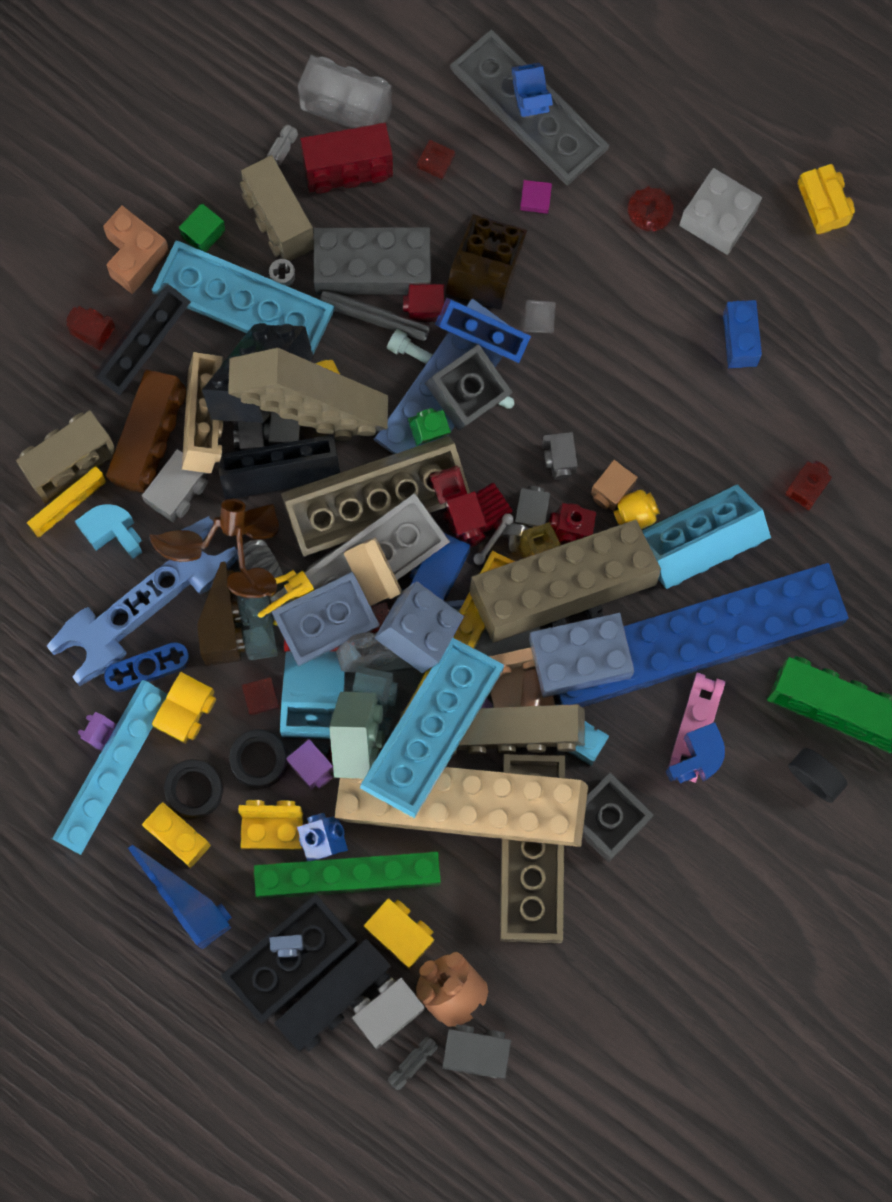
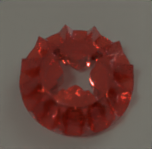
[628,186,674,231]

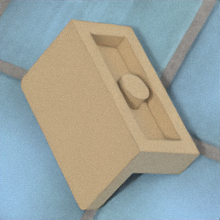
[344,537,402,606]

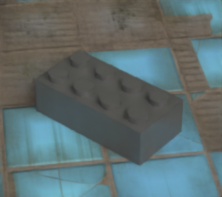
[314,227,431,295]

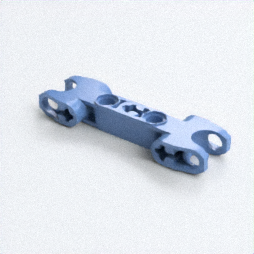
[47,516,238,686]

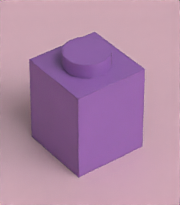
[286,739,334,790]

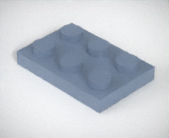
[271,572,380,667]

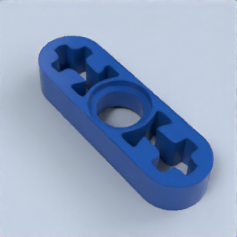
[104,642,190,692]

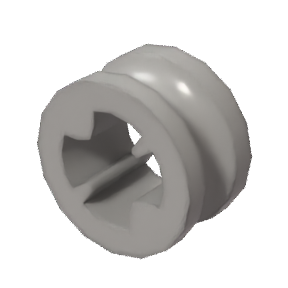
[269,259,295,287]

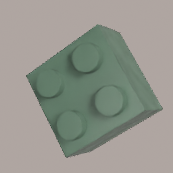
[329,692,385,779]

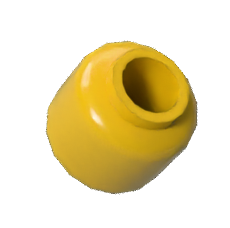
[614,489,660,529]

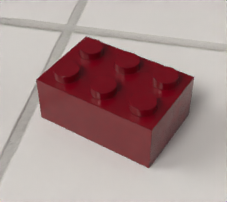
[300,122,393,193]

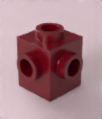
[548,503,596,546]

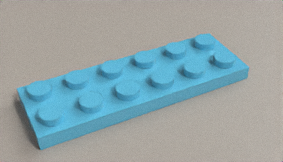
[152,240,334,355]
[360,638,504,818]

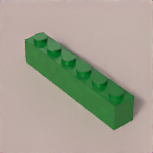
[254,852,441,900]

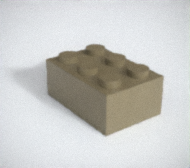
[240,155,314,261]
[15,410,115,504]

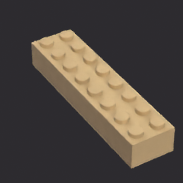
[335,767,588,847]

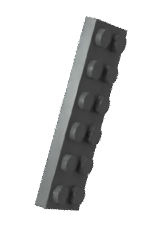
[450,29,609,186]

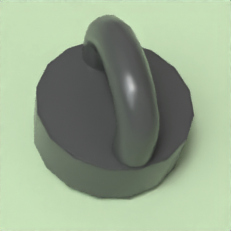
[501,523,531,553]

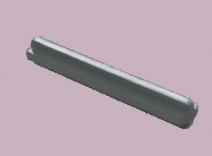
[320,290,430,341]

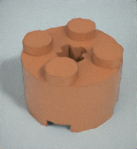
[416,952,488,1027]

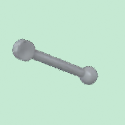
[473,514,513,565]

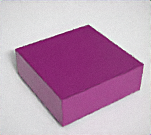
[520,180,552,214]

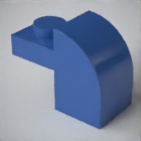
[511,62,553,117]
[665,722,725,784]

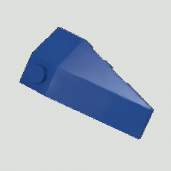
[128,845,232,949]

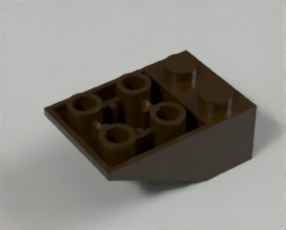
[446,214,528,310]
[197,561,246,666]

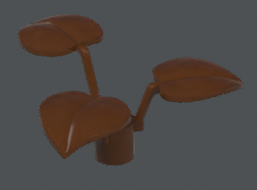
[149,499,279,598]

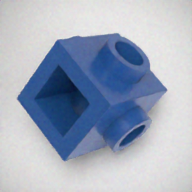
[297,813,348,861]

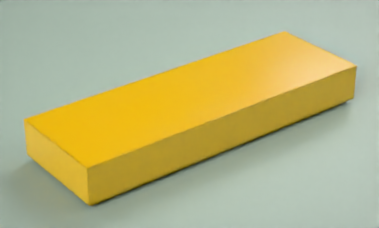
[27,466,106,537]

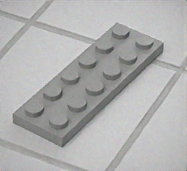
[269,493,450,609]

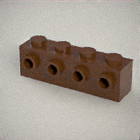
[106,369,186,493]

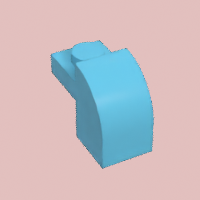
[75,504,142,559]

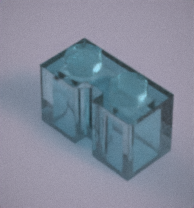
[238,596,278,661]

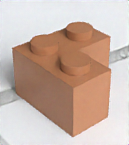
[103,205,169,294]

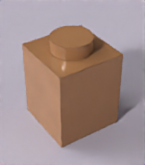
[591,460,638,512]

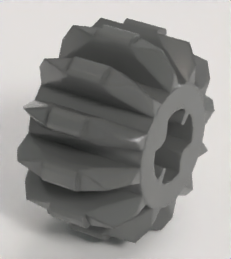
[237,539,282,578]

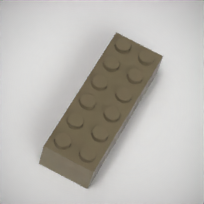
[228,348,388,441]
[281,436,470,557]
[469,520,661,643]
[500,754,565,943]

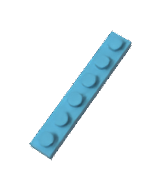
[52,680,168,855]

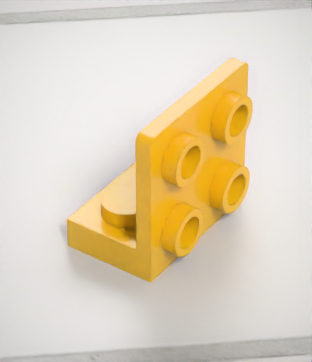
[238,800,303,850]

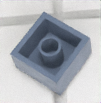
[375,581,464,673]

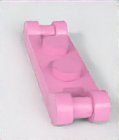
[667,672,726,783]

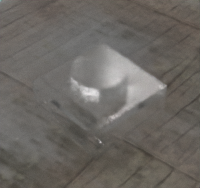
[524,300,556,333]

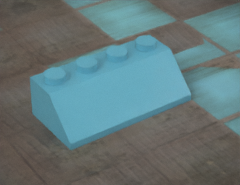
[642,484,771,589]

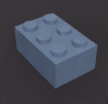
[529,613,634,698]

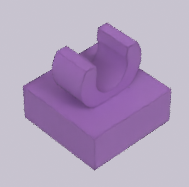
[78,712,117,751]

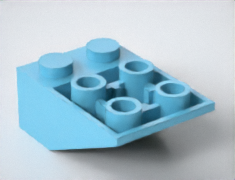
[280,650,346,739]

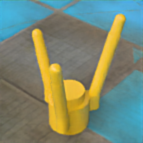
[258,569,315,626]

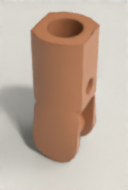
[520,669,541,707]

